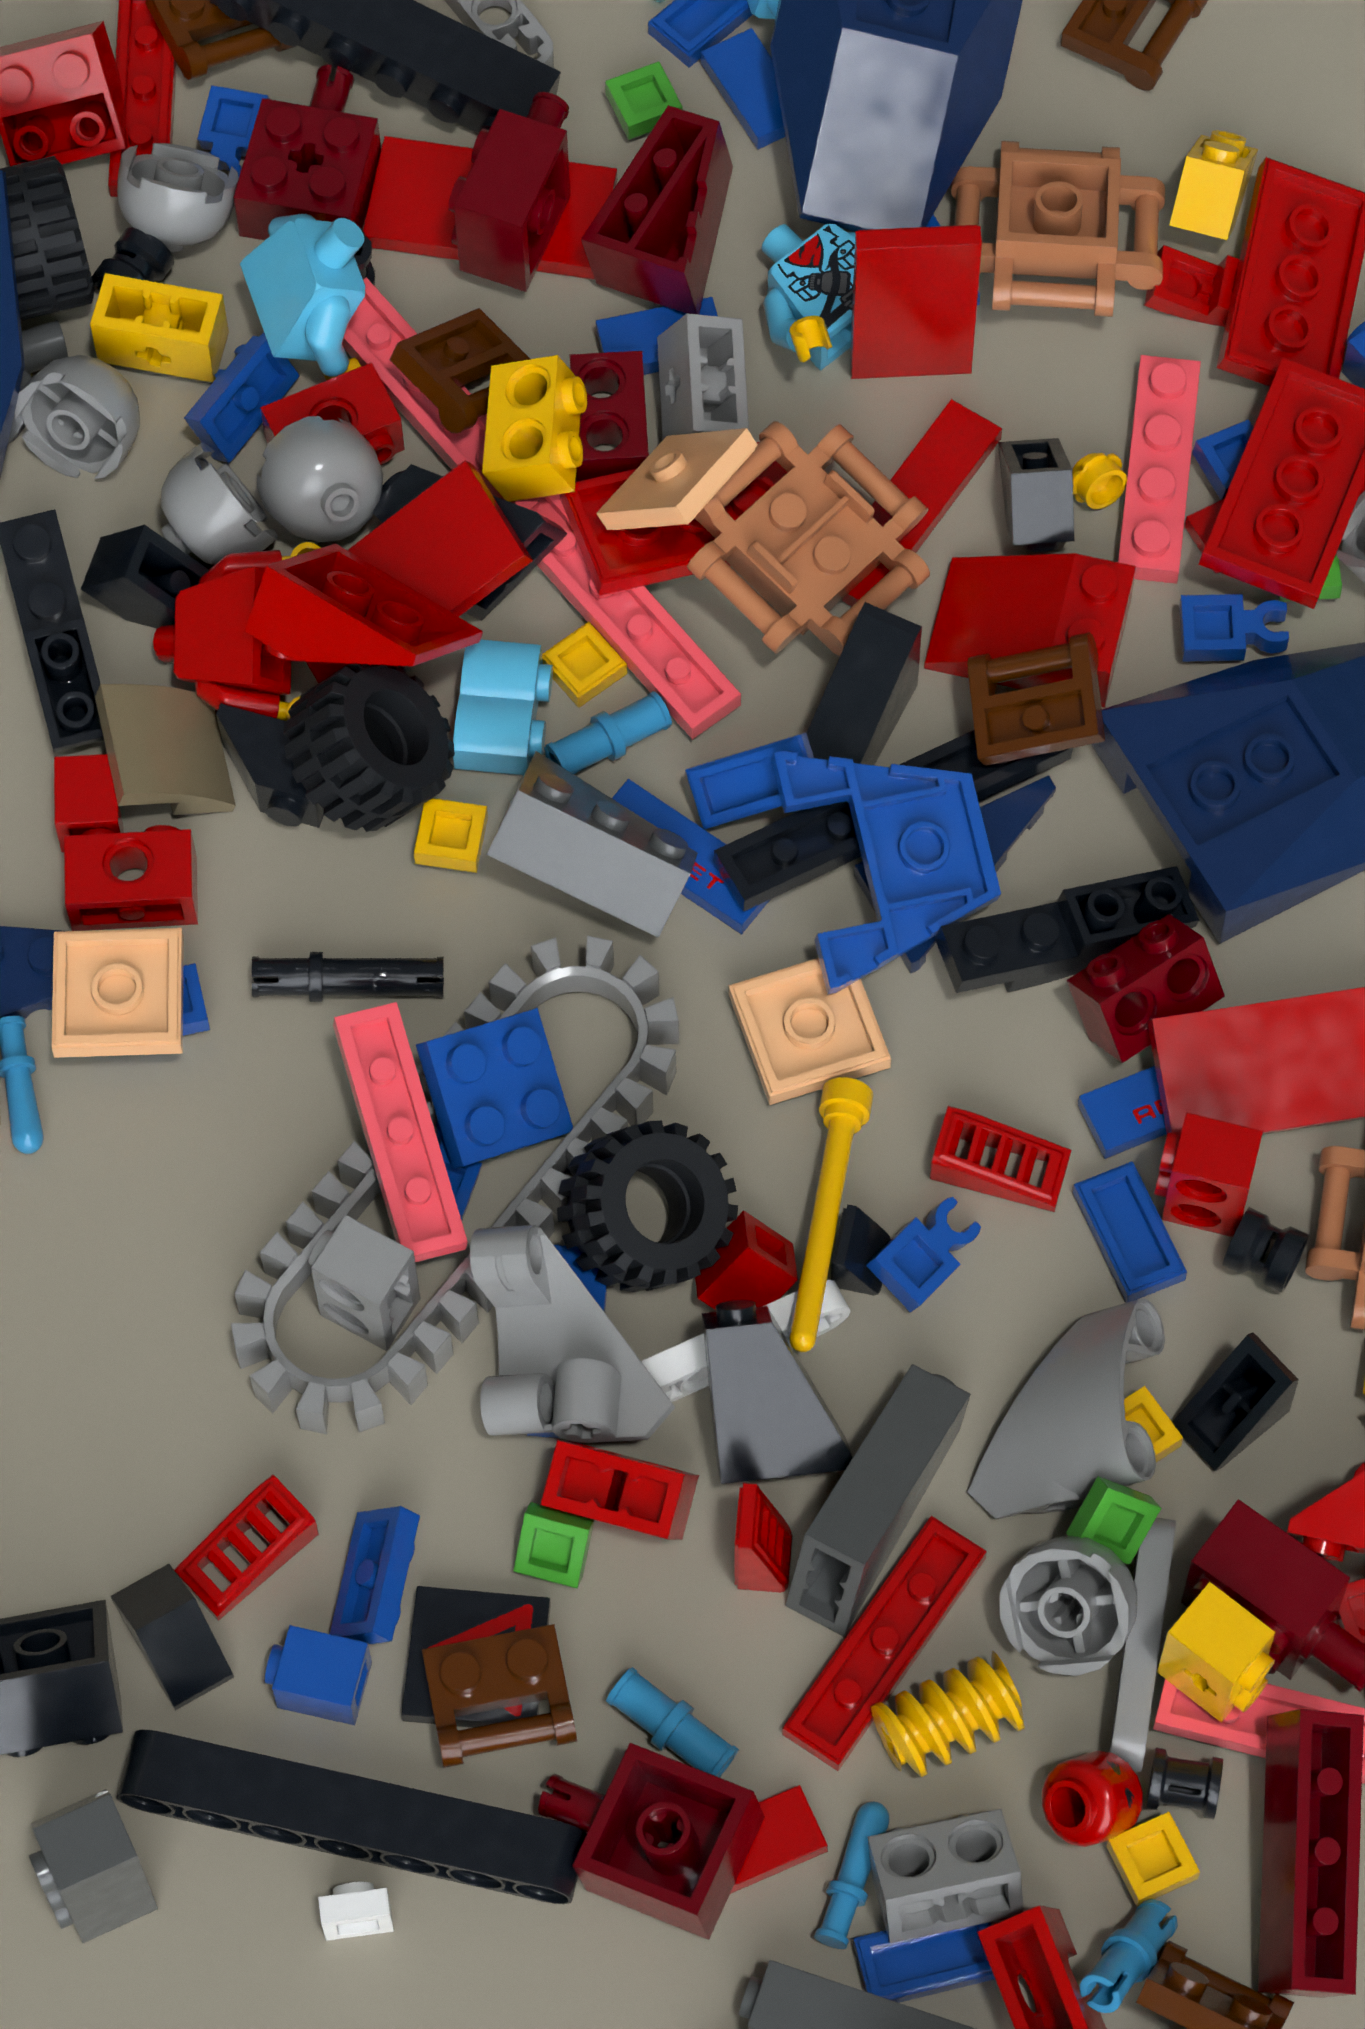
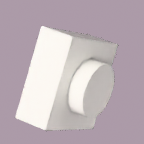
[318,1882,394,1941]

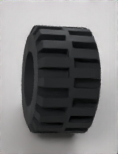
[0,156,95,321]
[283,664,455,832]
[557,1120,738,1292]

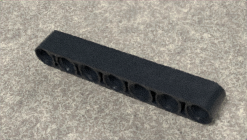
[116,1730,587,1904]

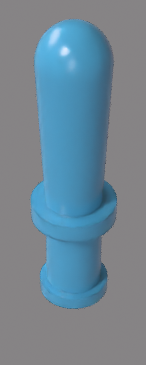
[0,1016,44,1154]
[814,1801,890,1949]

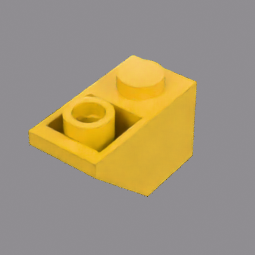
[1169,130,1258,240]

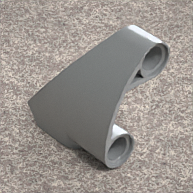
[470,1225,675,1443]
[967,1298,1165,1519]

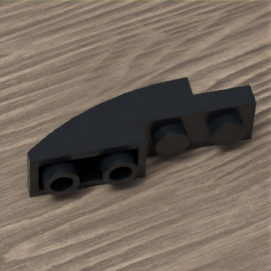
[0,509,104,752]
[935,866,1200,993]

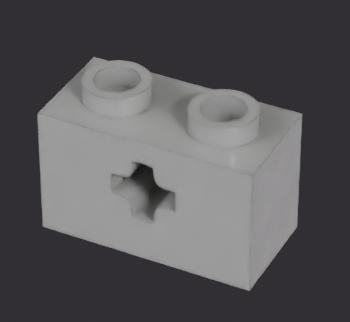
[657,314,749,439]

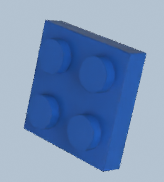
[416,1008,573,1169]

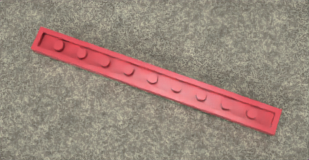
[342,277,741,740]

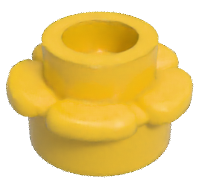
[1072,453,1127,509]

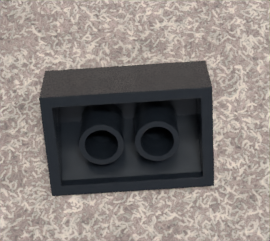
[0,1600,123,1757]

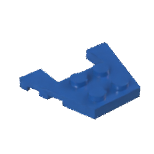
[771,751,1001,995]

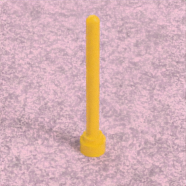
[789,1077,873,1352]

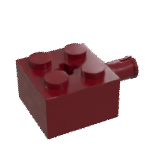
[233,65,381,241]
[449,92,570,292]
[1181,1499,1365,1692]
[538,1743,765,1940]

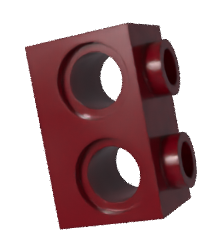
[569,351,649,482]
[1066,914,1225,1063]

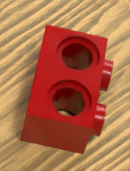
[1154,1112,1263,1237]
[540,1440,699,1540]

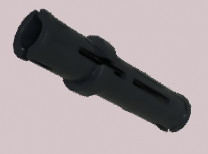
[252,952,444,1002]

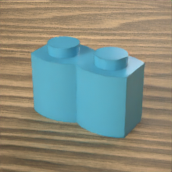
[453,640,553,775]

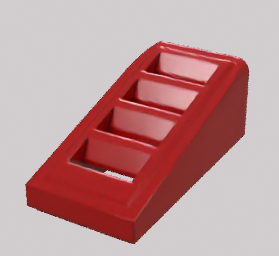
[930,1106,1072,1212]
[174,1474,319,1621]
[734,1483,793,1593]

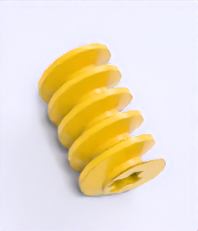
[871,1651,1025,1777]

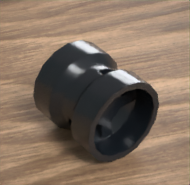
[92,227,174,292]
[1222,1207,1309,1293]

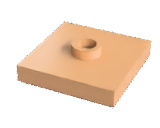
[596,428,758,530]
[52,928,184,1058]
[729,958,891,1105]

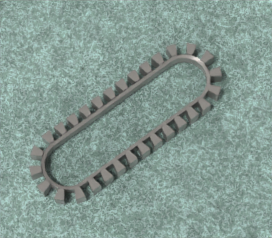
[231,936,679,1434]

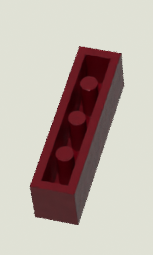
[1258,1709,1364,1998]

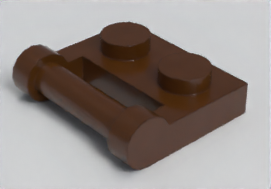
[145,0,296,80]
[1061,0,1208,91]
[390,308,530,434]
[967,632,1105,766]
[422,1624,577,1768]
[1136,1940,1295,2029]

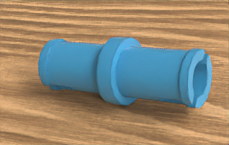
[544,691,672,774]
[606,1667,739,1778]
[1080,1899,1178,2013]

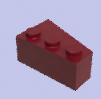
[581,105,733,315]

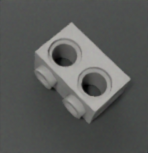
[309,1214,421,1351]
[868,1809,1024,1943]

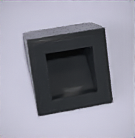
[831,1204,891,1296]

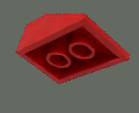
[244,543,483,667]
[924,553,1136,708]

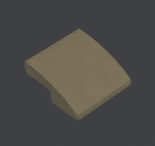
[95,684,236,815]

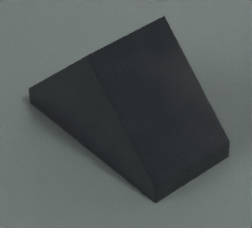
[1172,1332,1299,1471]
[111,1564,234,1711]

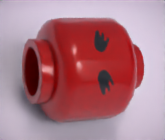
[1041,1751,1143,1847]

